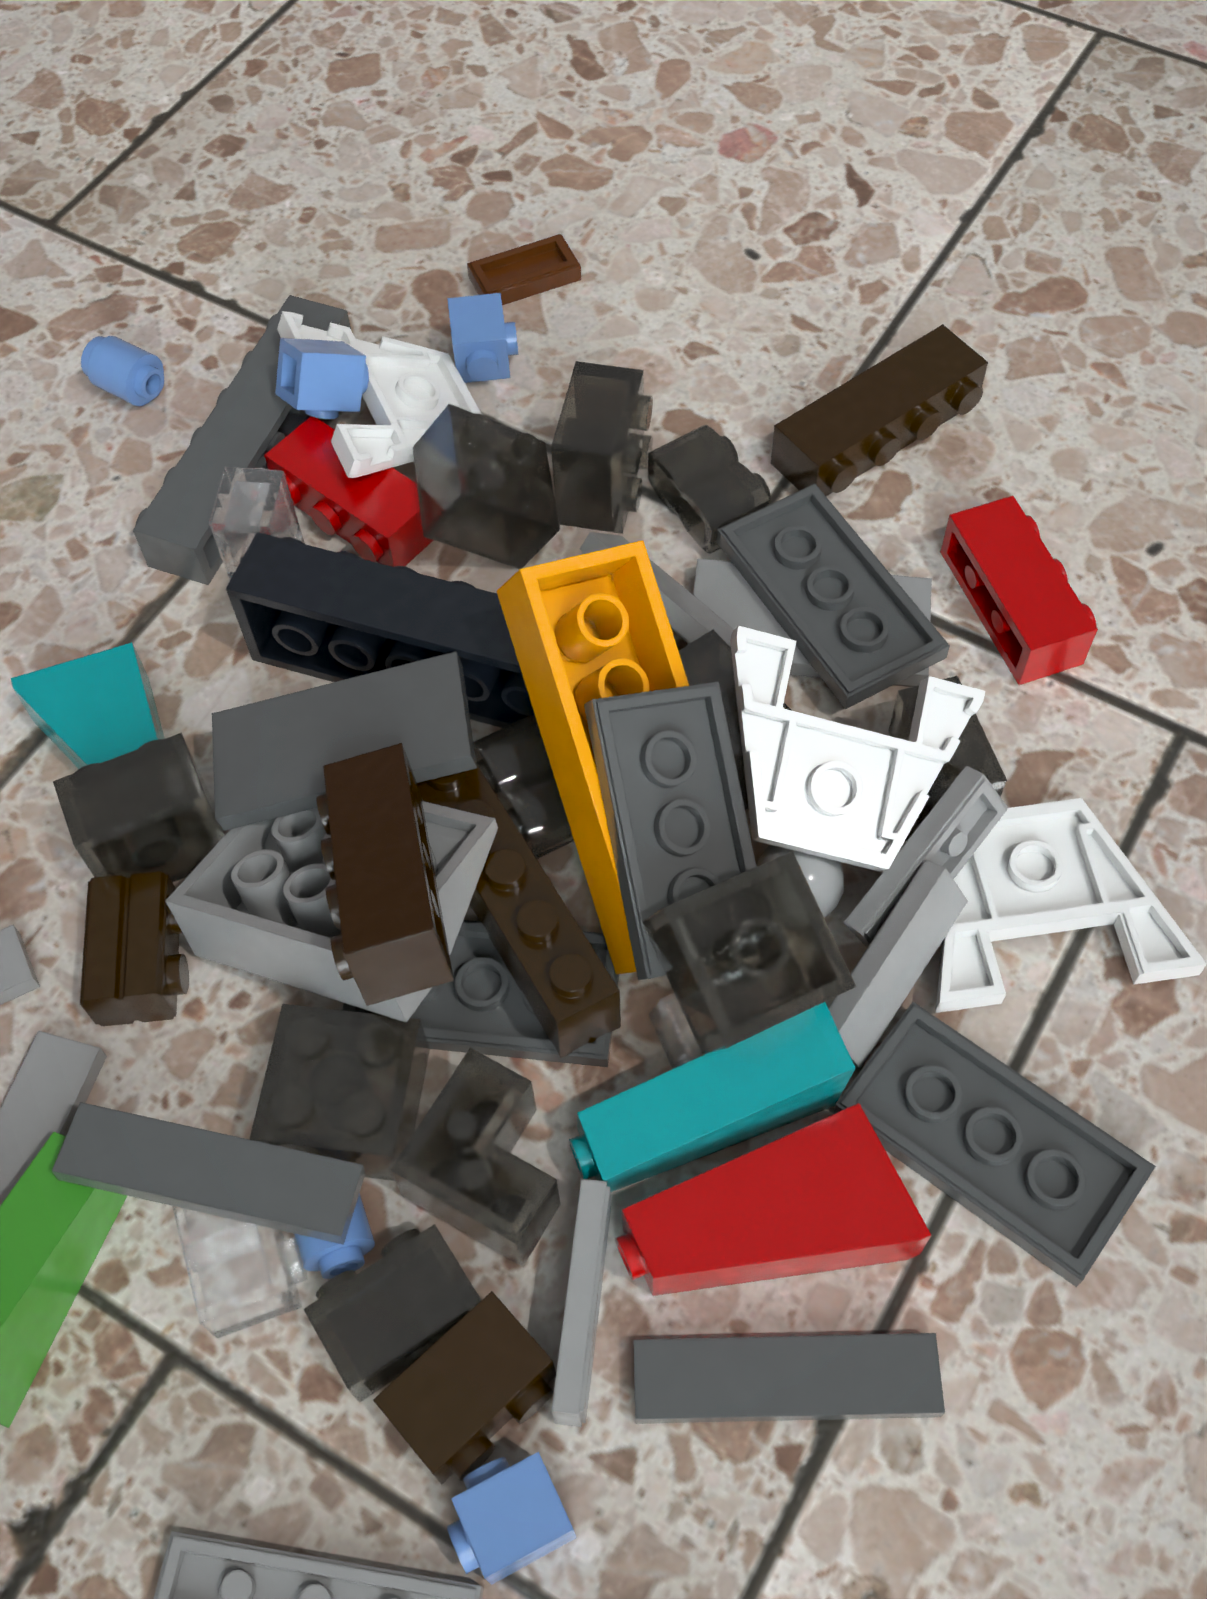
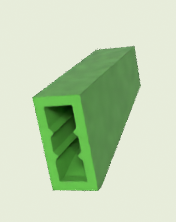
[0,1132,127,1428]

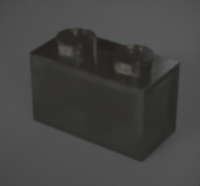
[303,1224,481,1403]

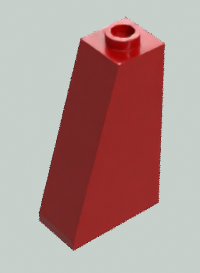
[615,1103,931,1296]

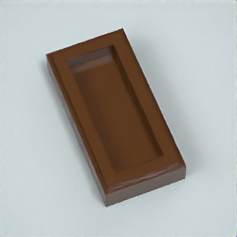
[467,234,581,305]

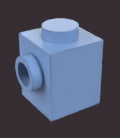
[447,293,519,383]
[275,338,369,419]
[447,1452,577,1585]

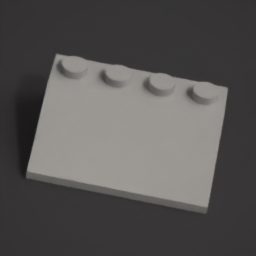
[166,801,498,1022]

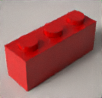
[264,416,442,567]
[940,495,1098,685]

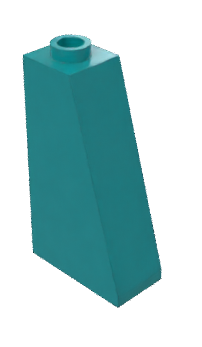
[569,1001,856,1192]

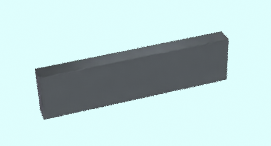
[52,1102,365,1245]
[633,1333,945,1424]

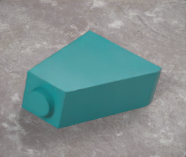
[11,642,179,810]

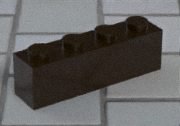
[771,324,988,496]
[316,743,454,1006]

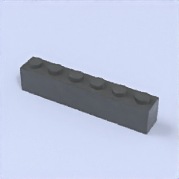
[133,295,351,585]

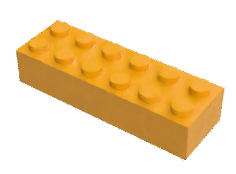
[496,540,689,975]

